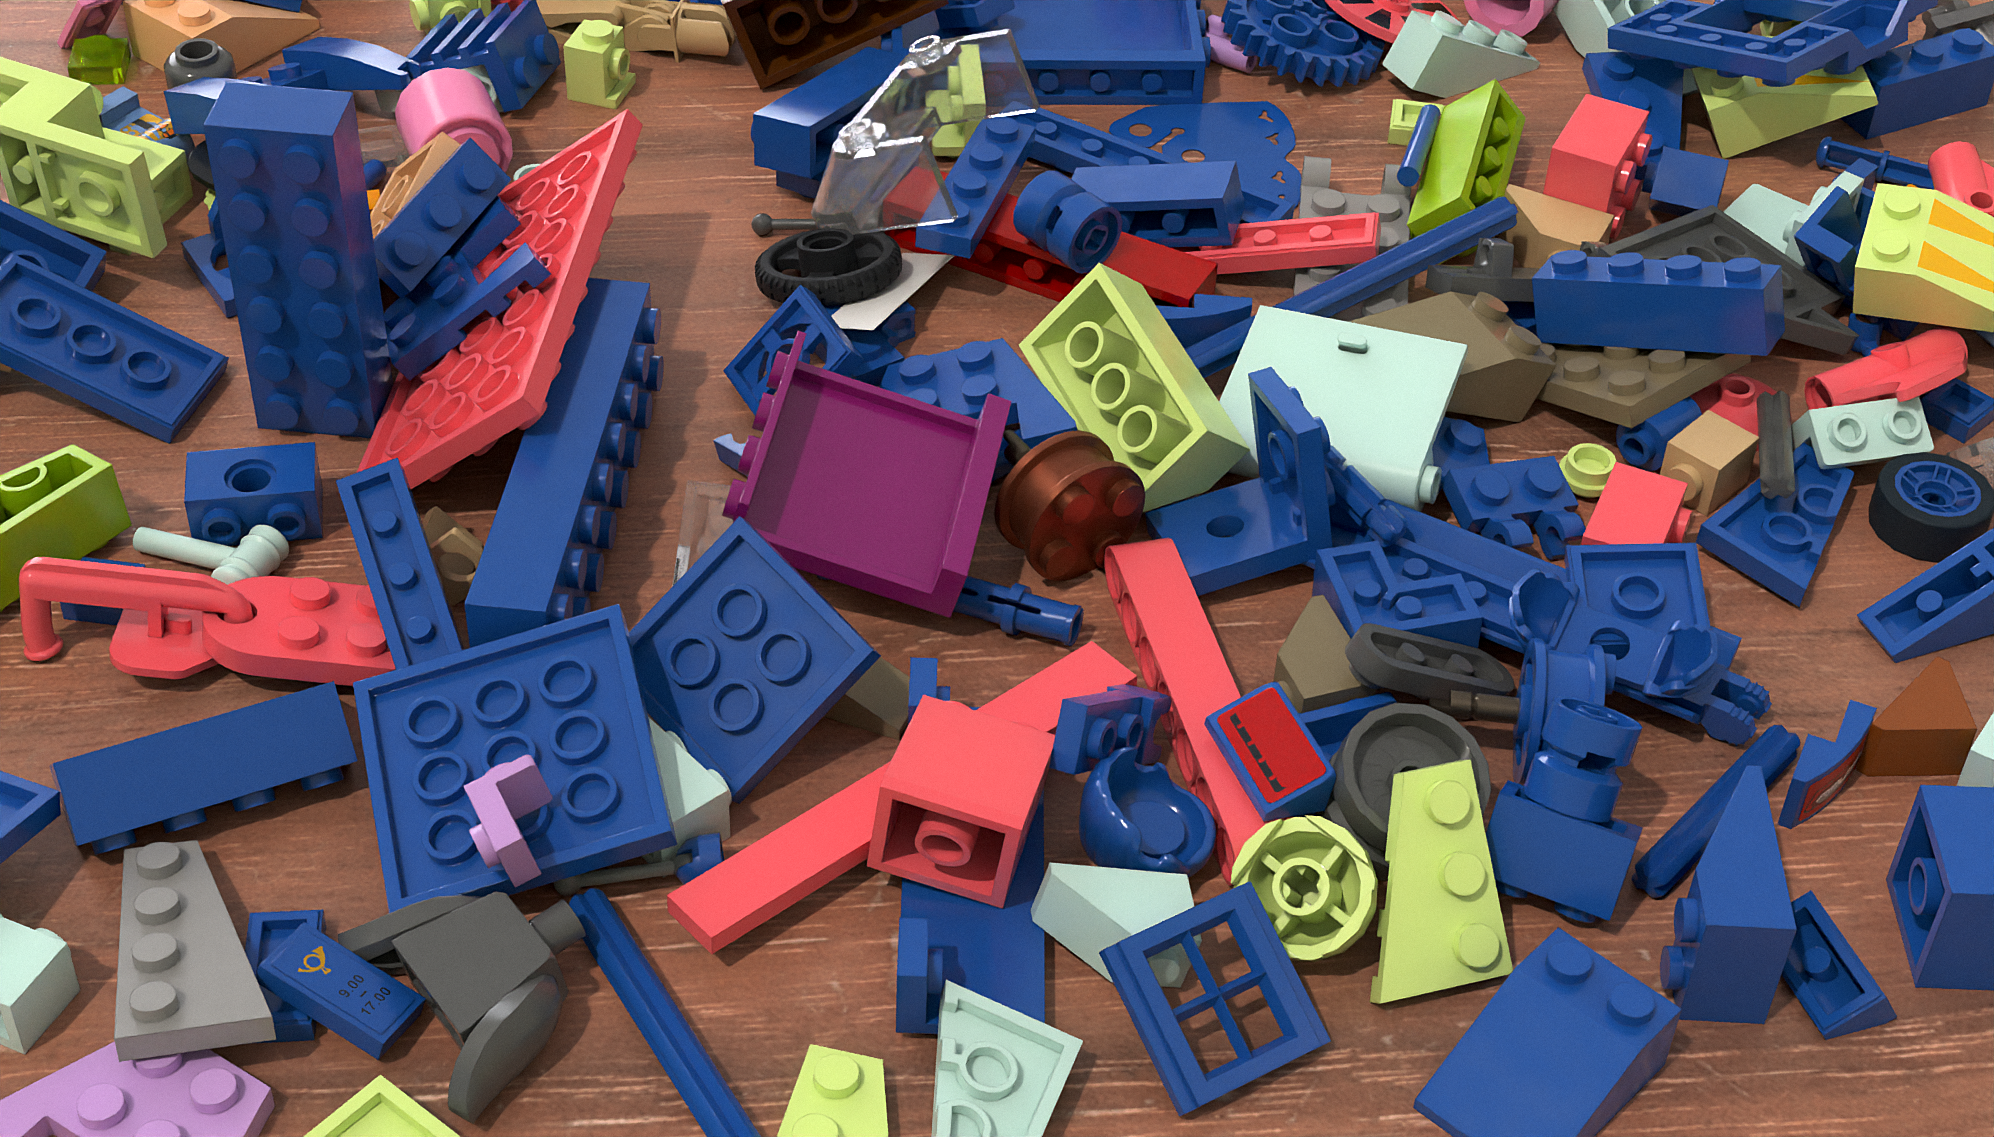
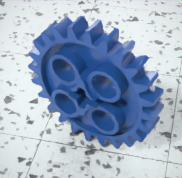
[1221,0,1385,87]

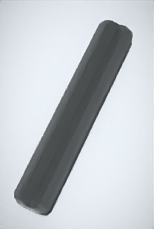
[1757,390,1795,499]

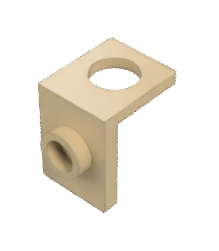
[422,506,483,606]

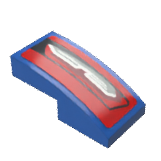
[1777,700,1877,829]

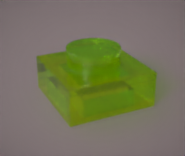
[67,35,131,85]

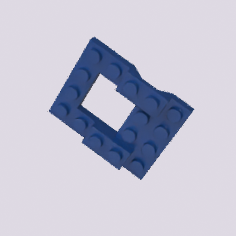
[1607,0,1938,87]

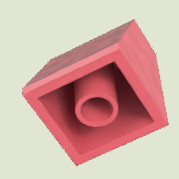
[867,695,1055,909]

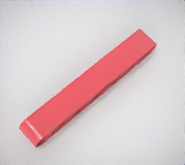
[1104,538,1293,886]

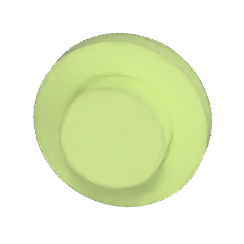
[1559,443,1616,498]

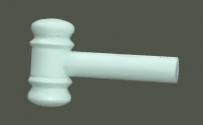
[133,525,289,585]

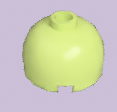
[1231,815,1378,962]

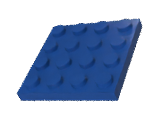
[353,604,678,913]

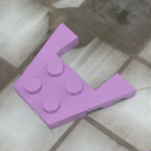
[0,1041,275,1137]

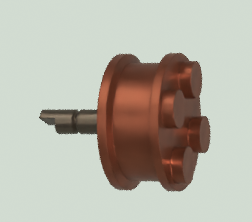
[994,430,1145,581]

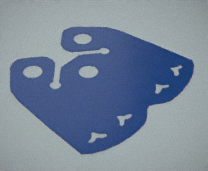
[1109,101,1301,209]

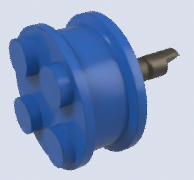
[1429,638,1616,786]

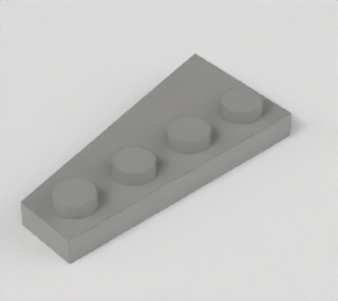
[114,840,276,1062]

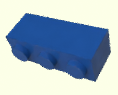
[1840,28,1994,140]
[1071,161,1245,247]

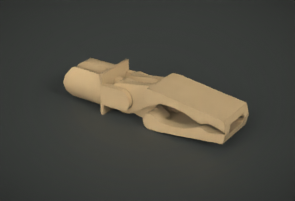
[536,0,736,63]

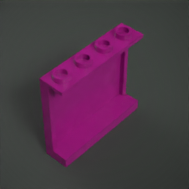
[722,331,1012,618]

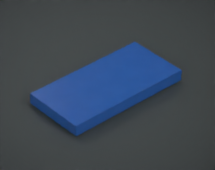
[0,253,229,444]

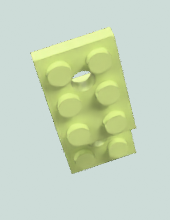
[0,57,167,258]

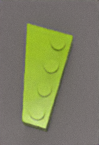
[0,444,132,613]

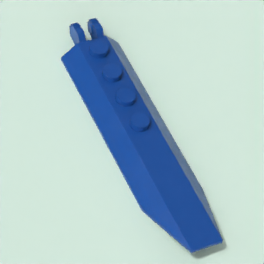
[1301,499,1772,746]

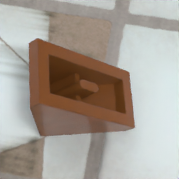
[1856,656,1977,777]

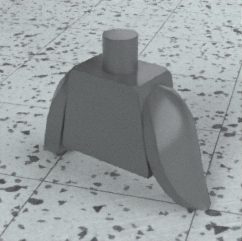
[337,892,586,1124]

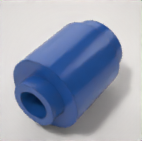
[1616,397,1702,471]

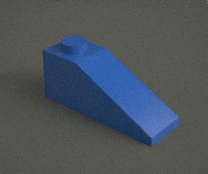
[1857,528,1994,663]

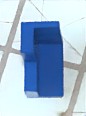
[1794,186,1920,341]
[1312,540,1483,648]

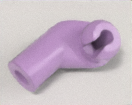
[1204,14,1258,73]

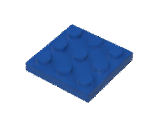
[629,516,881,804]

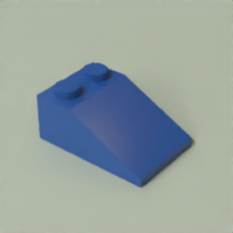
[1660,765,1797,1024]
[1413,927,1682,1137]

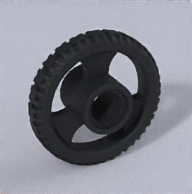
[755,227,902,307]

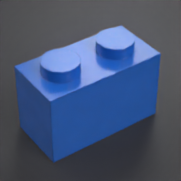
[1486,780,1643,923]

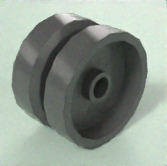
[1315,703,1491,881]

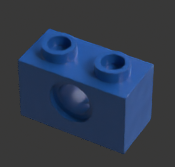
[184,442,323,546]

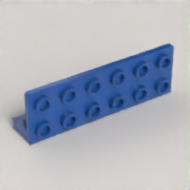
[896,657,1045,1034]

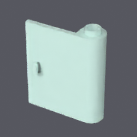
[1219,305,1468,512]

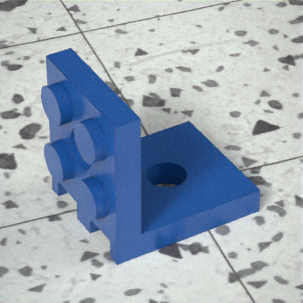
[1145,367,1336,596]

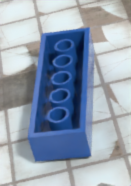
[203,82,393,438]

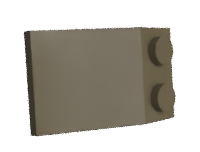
[1348,291,1556,423]

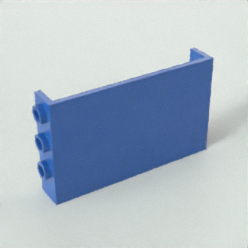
[880,0,1211,105]

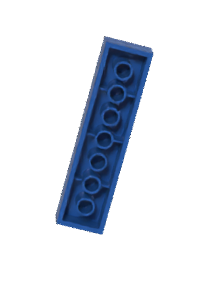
[464,278,664,648]

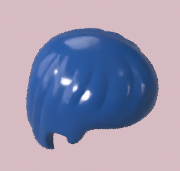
[1079,747,1217,878]

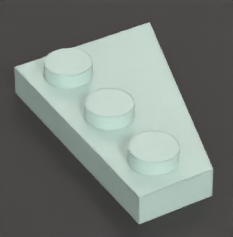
[931,980,1083,1137]

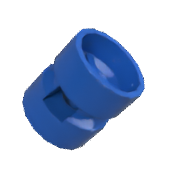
[1013,170,1122,273]
[1522,696,1643,822]

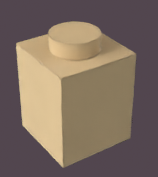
[1660,410,1760,516]

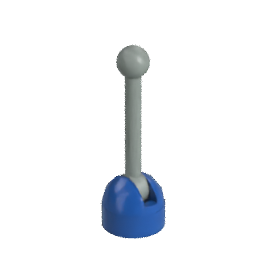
[553,832,725,896]

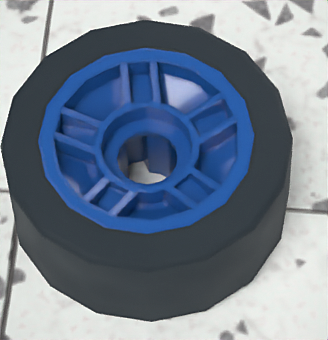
[1869,452,1994,563]

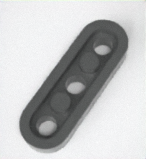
[1345,623,1514,700]

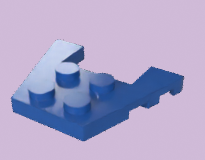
[384,195,551,381]
[879,338,1078,449]

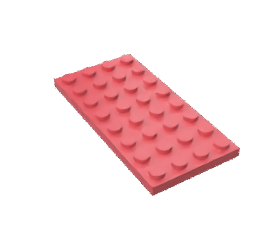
[357,109,643,489]

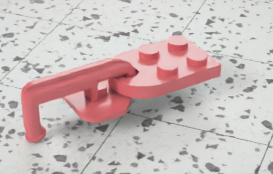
[19,557,396,686]

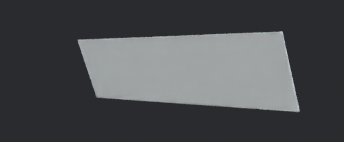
[831,253,955,330]

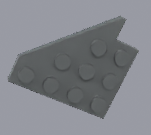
[1595,205,1859,355]

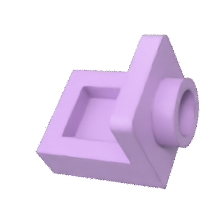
[464,755,553,888]

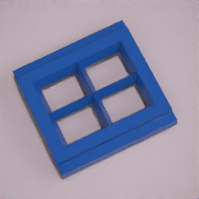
[1099,881,1331,1117]

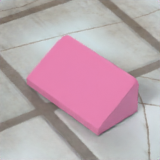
[57,0,123,49]

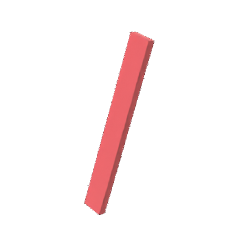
[667,641,1137,954]

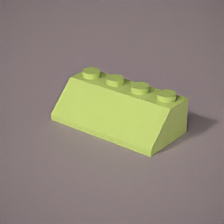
[1019,263,1250,512]

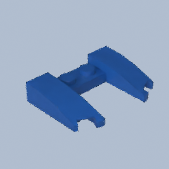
[163,37,423,134]

